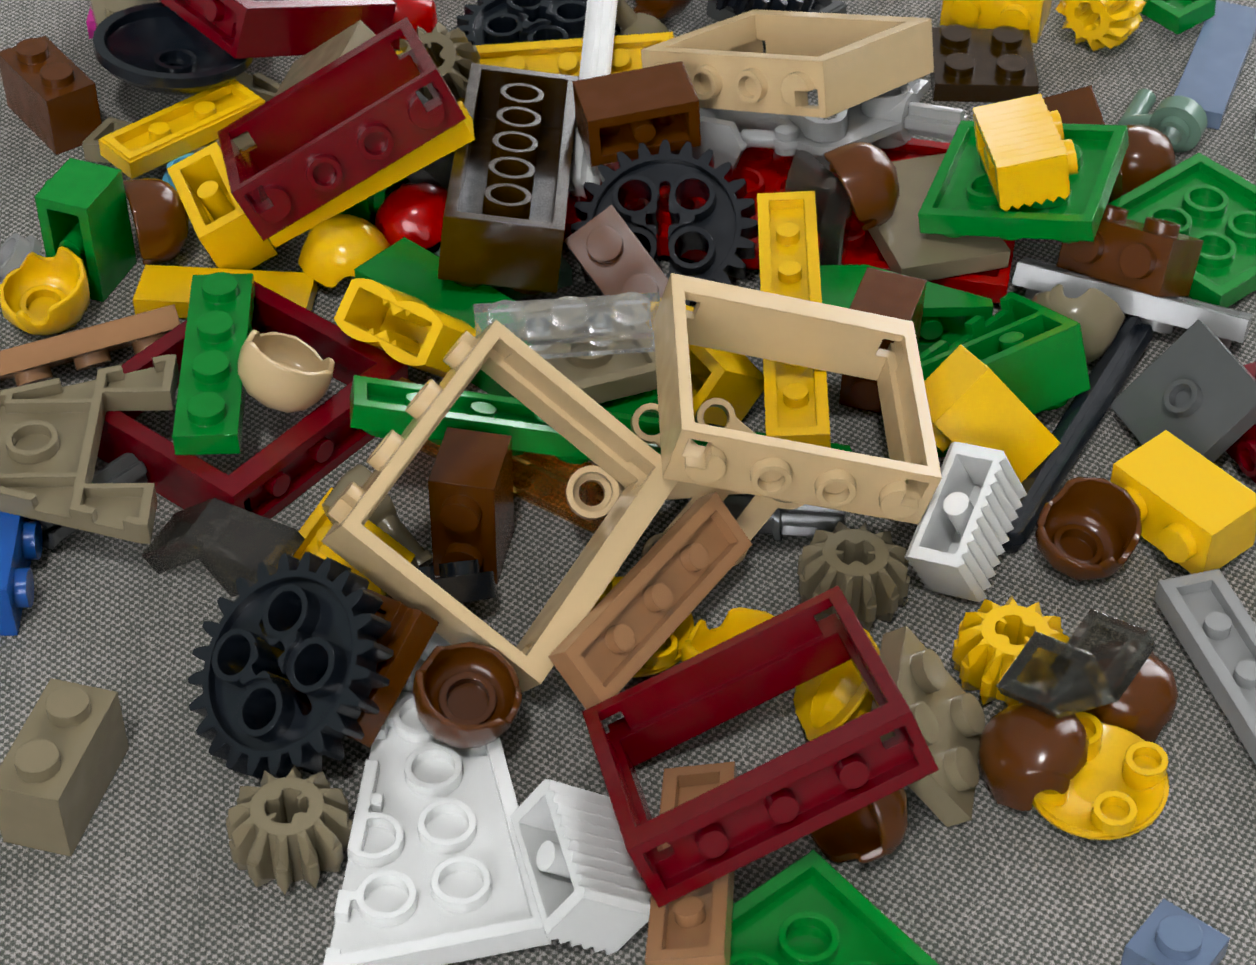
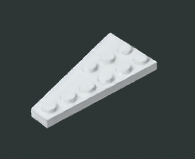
[323,603,551,965]

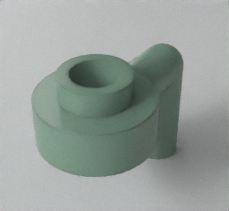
[1118,89,1208,152]

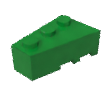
[919,291,1091,457]

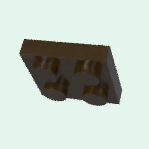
[930,25,1039,103]

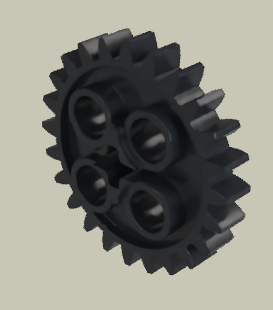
[455,0,620,45]
[571,140,758,306]
[188,552,394,780]

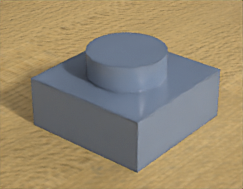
[1120,899,1230,965]

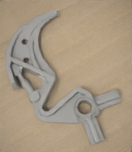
[671,78,968,170]

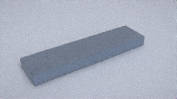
[1174,0,1256,130]

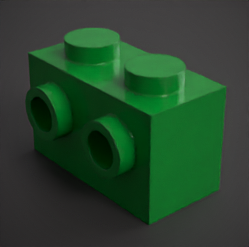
[34,158,137,302]

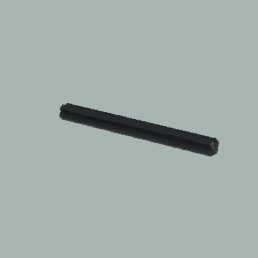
[1002,316,1153,553]

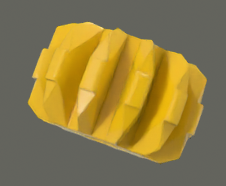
[1055,0,1146,51]
[952,595,1071,707]

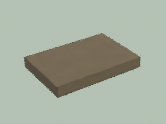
[842,153,1011,281]

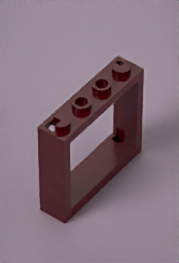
[159,0,397,59]
[217,17,466,241]
[97,281,409,543]
[582,585,939,908]

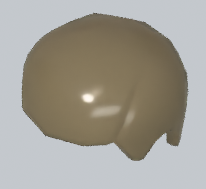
[1032,284,1125,363]

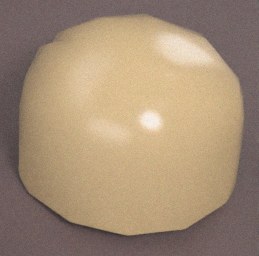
[238,330,335,413]

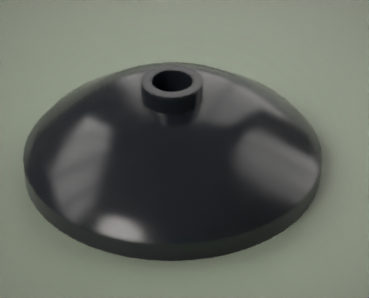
[93,2,255,95]

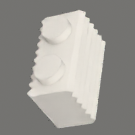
[904,441,1027,602]
[510,779,651,955]

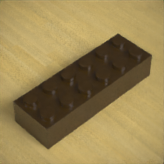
[438,63,579,294]

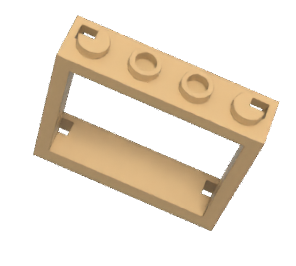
[641,9,934,118]
[653,273,942,525]
[321,320,678,692]

